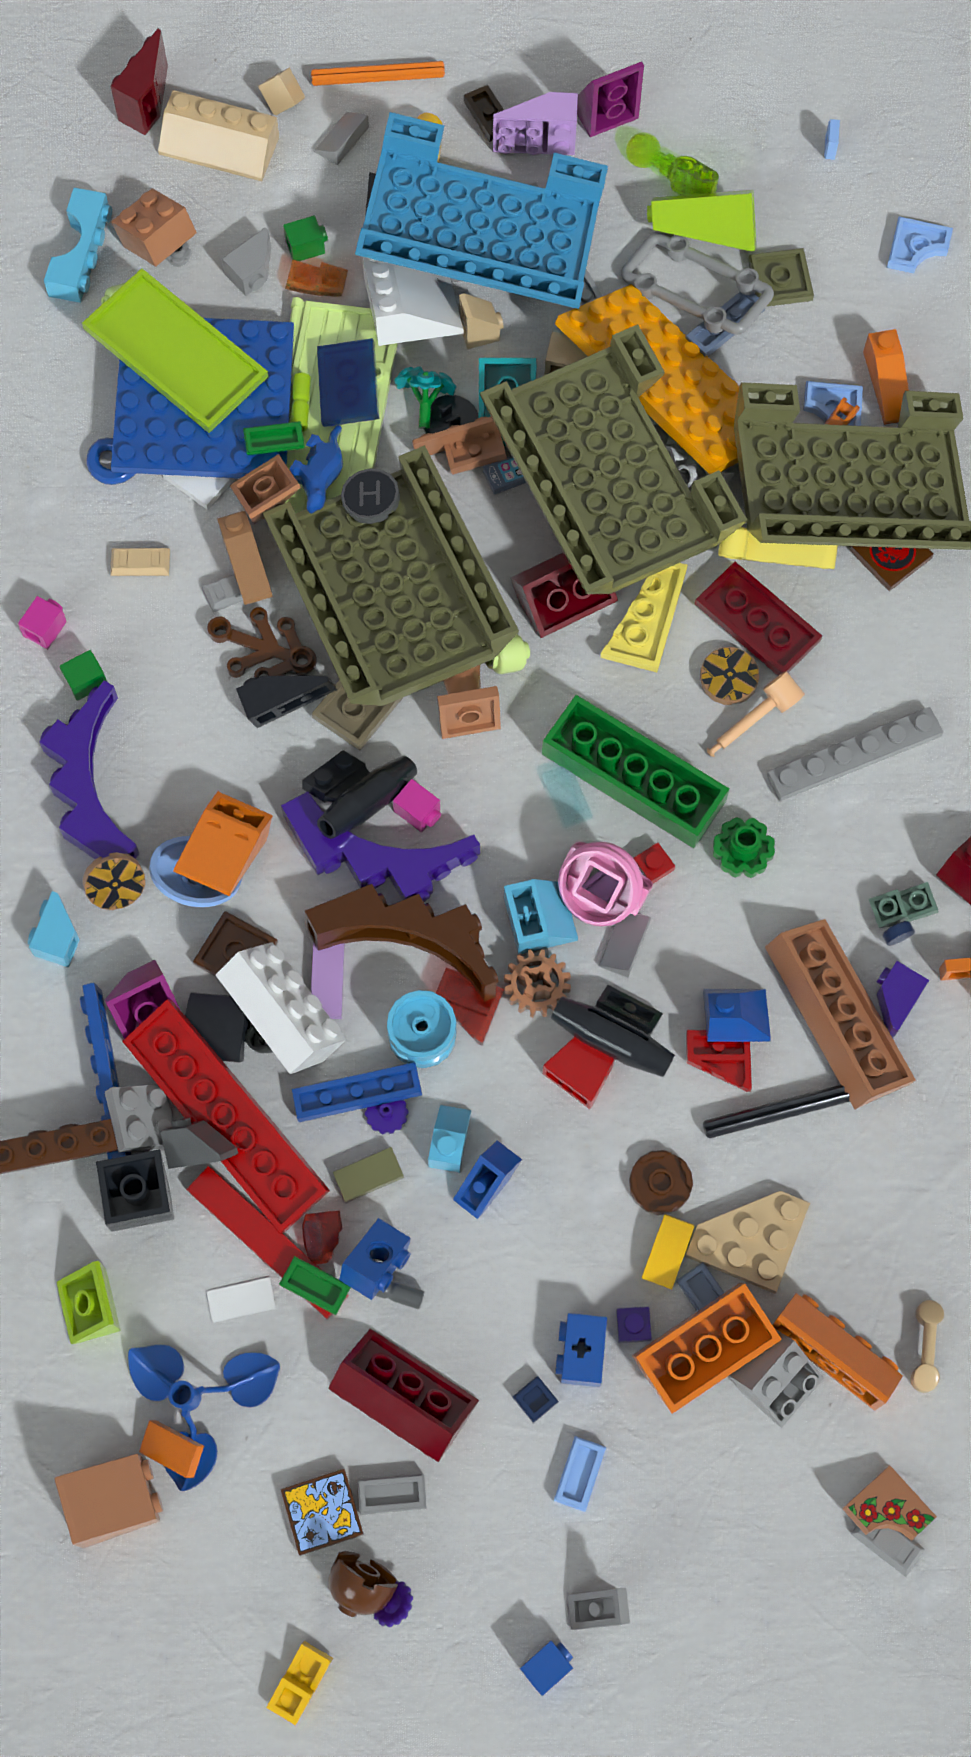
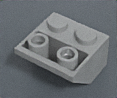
[729,1329,824,1428]

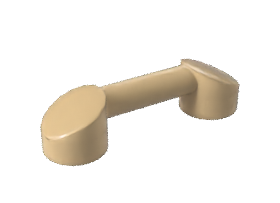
[910,1300,944,1393]

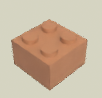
[111,188,197,267]

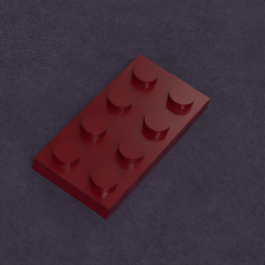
[695,561,823,676]

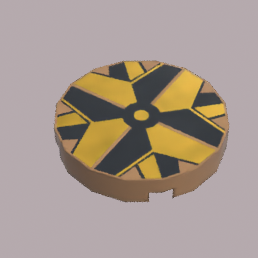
[700,647,759,705]
[83,852,145,910]

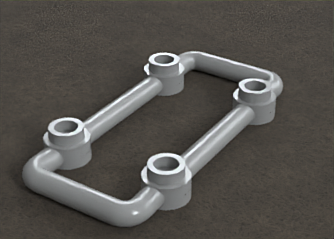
[621,233,774,335]

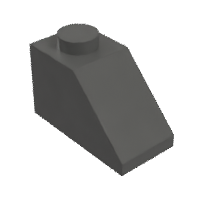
[160,1117,238,1169]

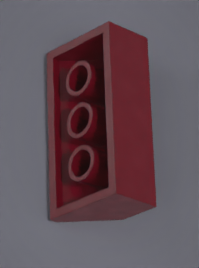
[328,1328,479,1462]

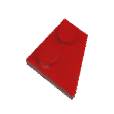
[686,1030,752,1092]

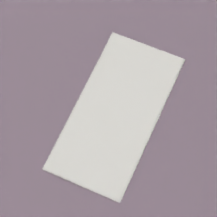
[206,1277,276,1323]

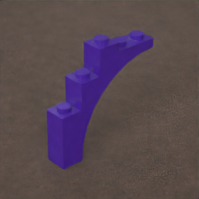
[39,680,140,859]
[281,791,480,902]

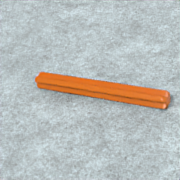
[311,61,445,86]

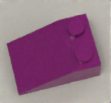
[577,61,644,138]

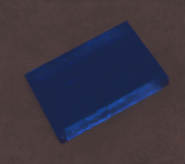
[317,338,380,427]

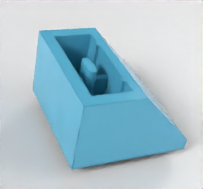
[503,879,578,955]

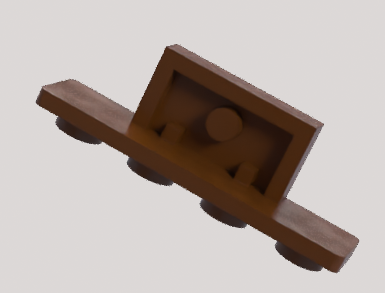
[0,1119,118,1174]

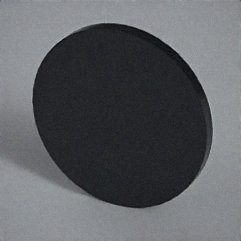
[423,395,478,434]

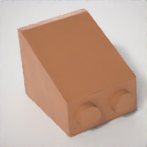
[54,1454,163,1548]

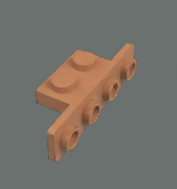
[412,417,507,475]

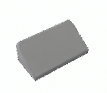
[315,112,369,165]
[600,913,651,978]

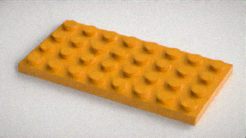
[555,284,739,474]

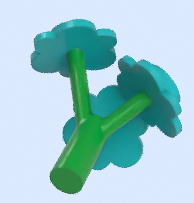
[394,366,457,429]

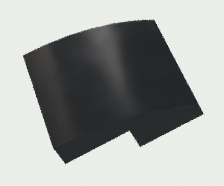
[185,992,250,1063]

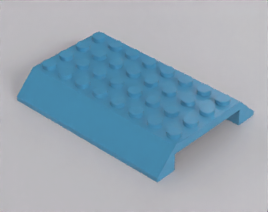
[355,112,608,309]

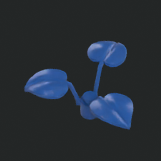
[128,1345,280,1491]

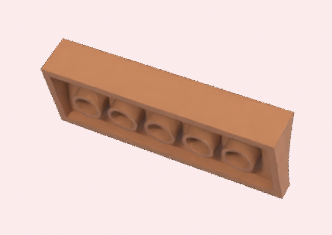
[765,919,916,1110]

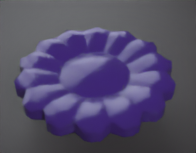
[365,1100,409,1135]
[374,1580,413,1628]

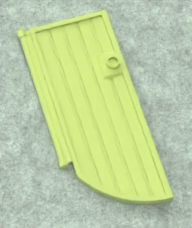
[284,297,398,513]

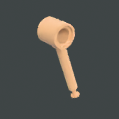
[707,671,805,757]

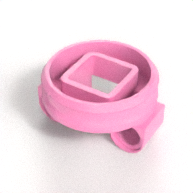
[558,841,653,927]

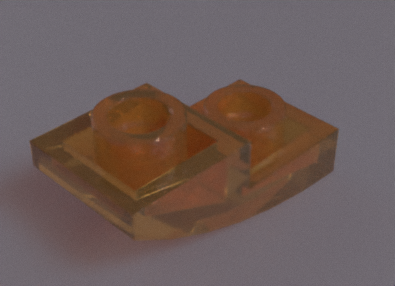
[285,260,348,297]

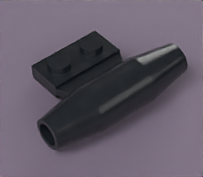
[302,750,417,839]
[551,985,675,1077]

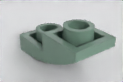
[869,882,939,928]

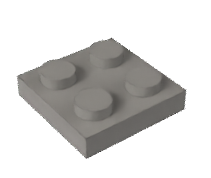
[105,1084,174,1152]

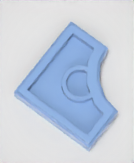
[887,216,953,274]
[803,381,863,426]

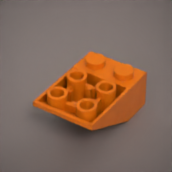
[173,791,273,896]

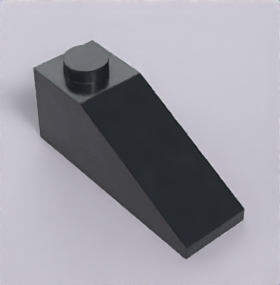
[236,676,337,728]

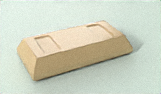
[110,548,170,576]

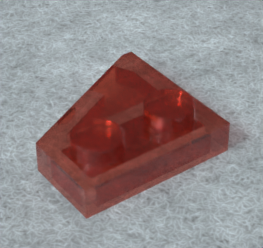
[436,967,504,1046]

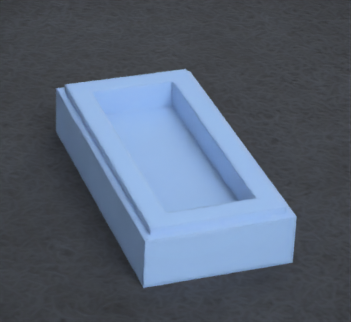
[554,1436,606,1512]

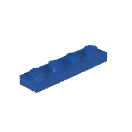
[292,1062,422,1122]

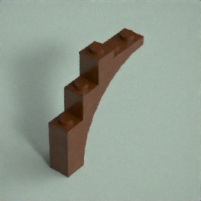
[304,884,499,1002]

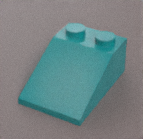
[478,358,537,446]

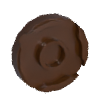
[629,1150,693,1215]

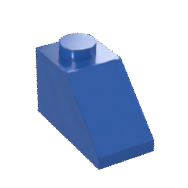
[453,1140,522,1219]

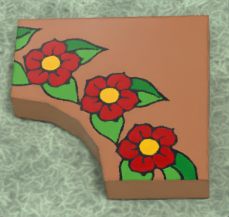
[843,1465,937,1541]

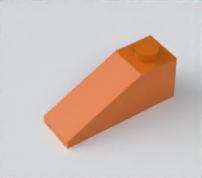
[863,329,909,425]

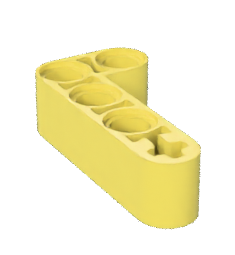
[718,527,838,570]

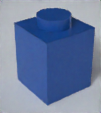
[519,1641,573,1696]

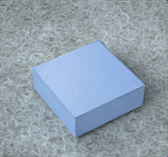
[824,119,840,160]

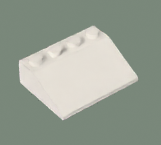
[362,257,464,346]

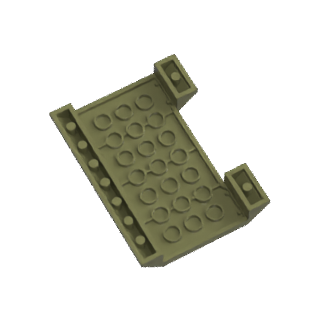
[480,324,747,594]
[734,382,971,550]

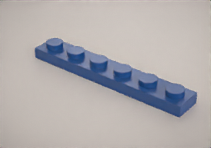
[80,983,132,1159]

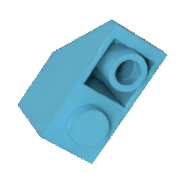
[28,891,80,968]

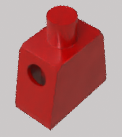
[542,1037,615,1109]

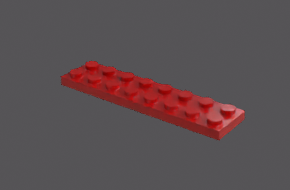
[122,999,330,1234]

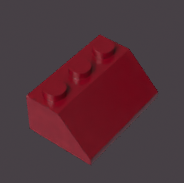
[510,552,618,638]

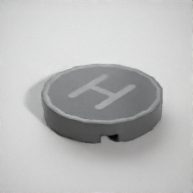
[341,468,400,524]

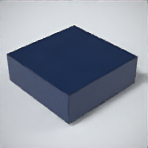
[512,1376,559,1424]

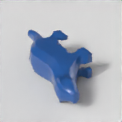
[290,425,343,514]

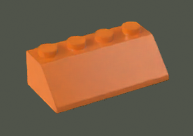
[632,1283,782,1414]
[772,1293,903,1411]

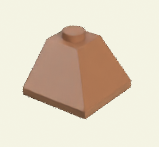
[230,454,301,524]

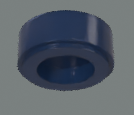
[882,921,915,946]

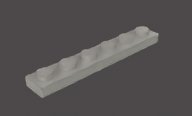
[767,707,943,801]

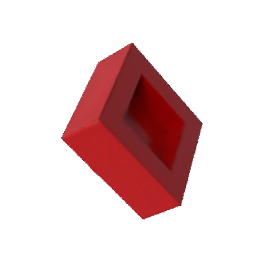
[633,842,676,883]

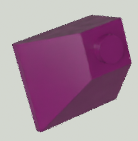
[105,960,180,1039]

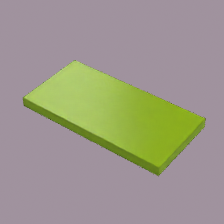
[82,268,268,433]

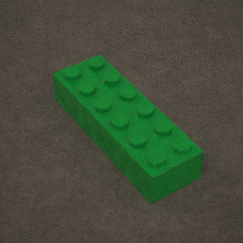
[542,695,730,849]

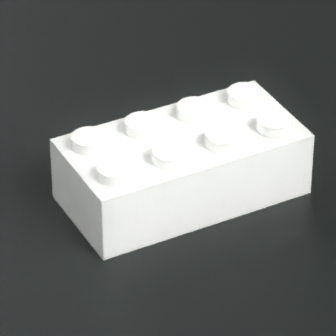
[216,942,347,1074]

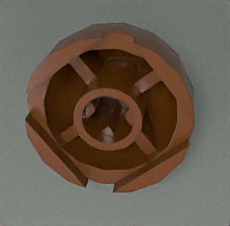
[328,1551,398,1617]

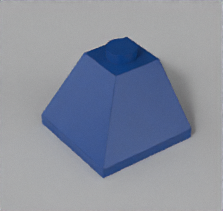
[703,989,771,1042]

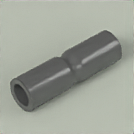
[375,1281,425,1310]

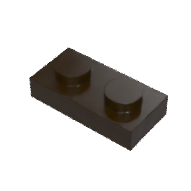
[464,84,504,142]

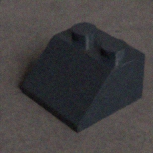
[96,1149,175,1232]

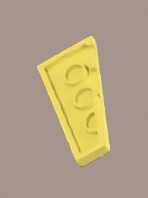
[600,563,688,673]

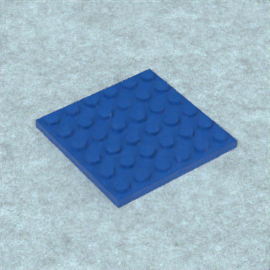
[111,318,294,478]

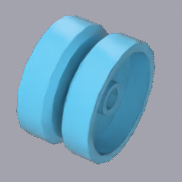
[387,990,457,1068]

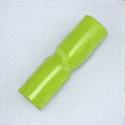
[291,373,311,432]

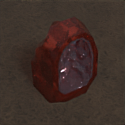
[302,1210,343,1264]

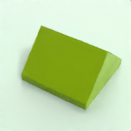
[56,1261,121,1344]

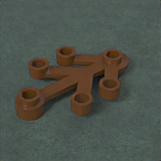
[207,607,317,678]

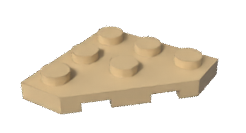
[685,1191,810,1294]

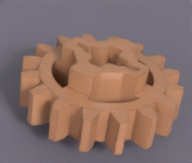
[504,949,571,1018]

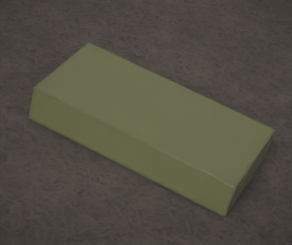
[333,1147,404,1203]

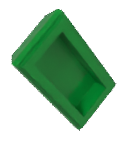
[243,421,305,455]
[279,1256,351,1315]

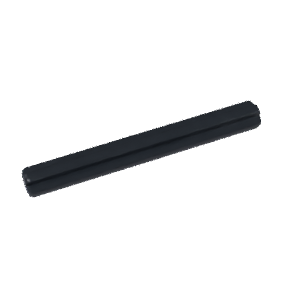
[703,1085,850,1138]

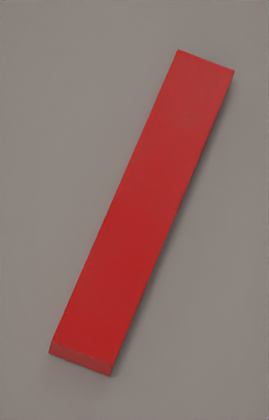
[186,1166,349,1320]

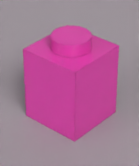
[18,596,67,650]
[393,779,441,833]

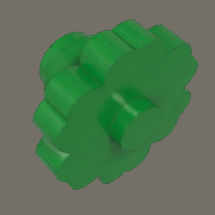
[713,817,775,878]

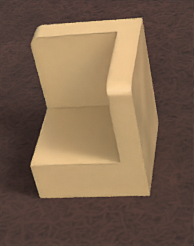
[258,67,305,115]

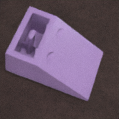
[493,92,578,155]

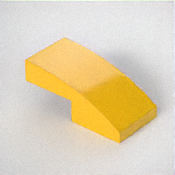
[642,1214,695,1290]
[266,1640,333,1726]

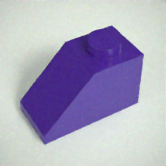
[876,961,929,1038]

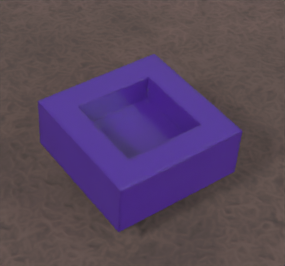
[616,1306,652,1343]

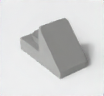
[568,1588,630,1630]

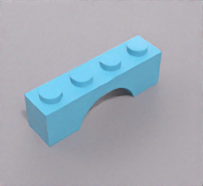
[44,188,112,303]

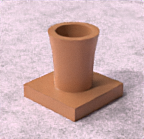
[437,665,501,739]

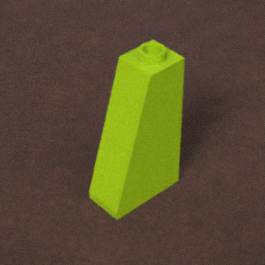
[647,189,757,251]

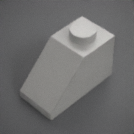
[222,227,271,296]

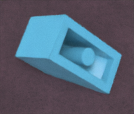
[428,1105,471,1173]

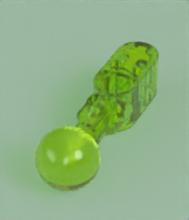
[626,132,719,195]

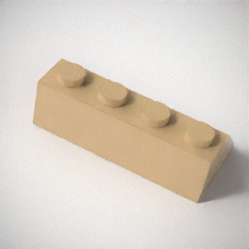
[158,90,279,181]

